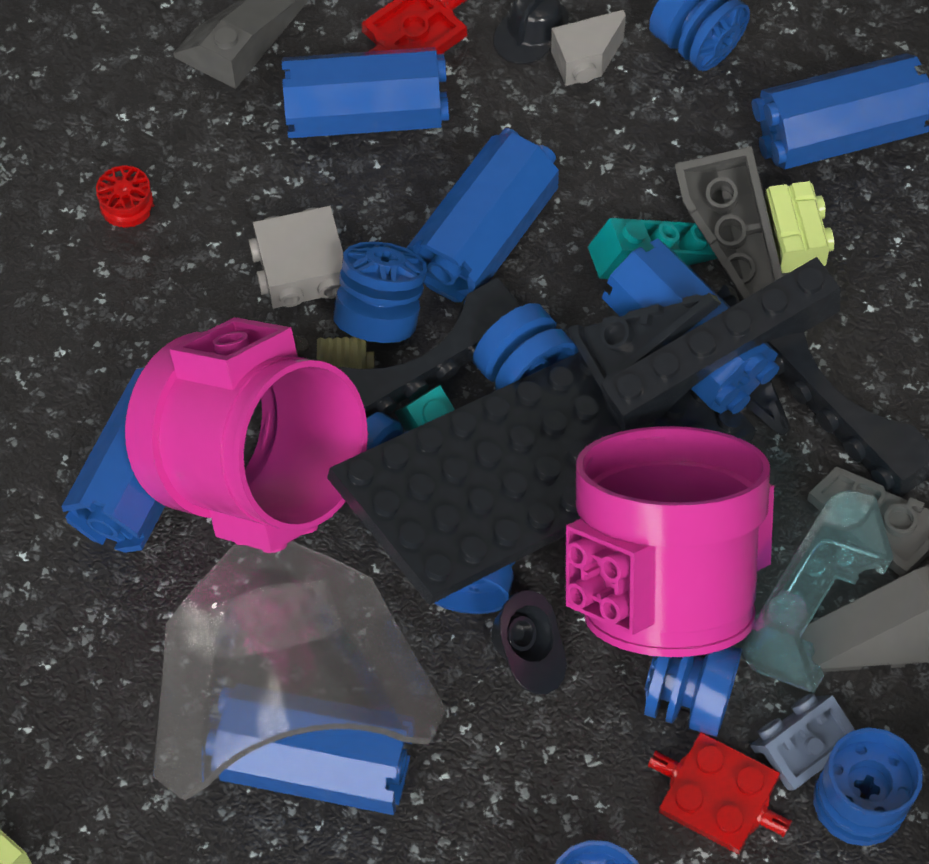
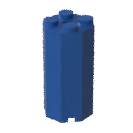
[282,47,449,138]
[752,53,929,169]
[407,128,559,303]
[602,238,780,414]
[61,367,165,553]
[209,686,414,815]

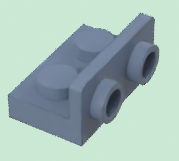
[750,693,855,790]

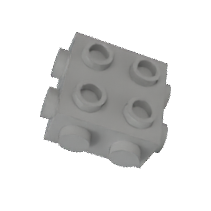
[248,206,343,308]

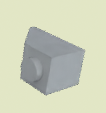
[551,10,626,86]

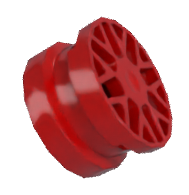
[96,165,154,228]

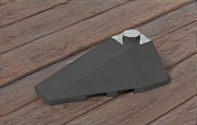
[174,0,309,89]
[674,146,783,300]
[791,565,929,673]

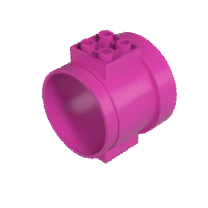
[125,317,368,553]
[566,426,774,657]

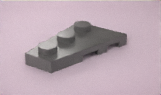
[807,466,929,577]

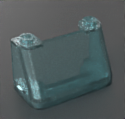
[742,490,894,693]

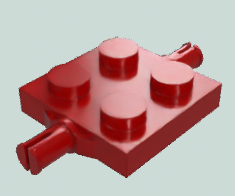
[362,0,467,54]
[648,732,792,855]

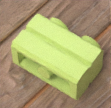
[764,181,834,273]

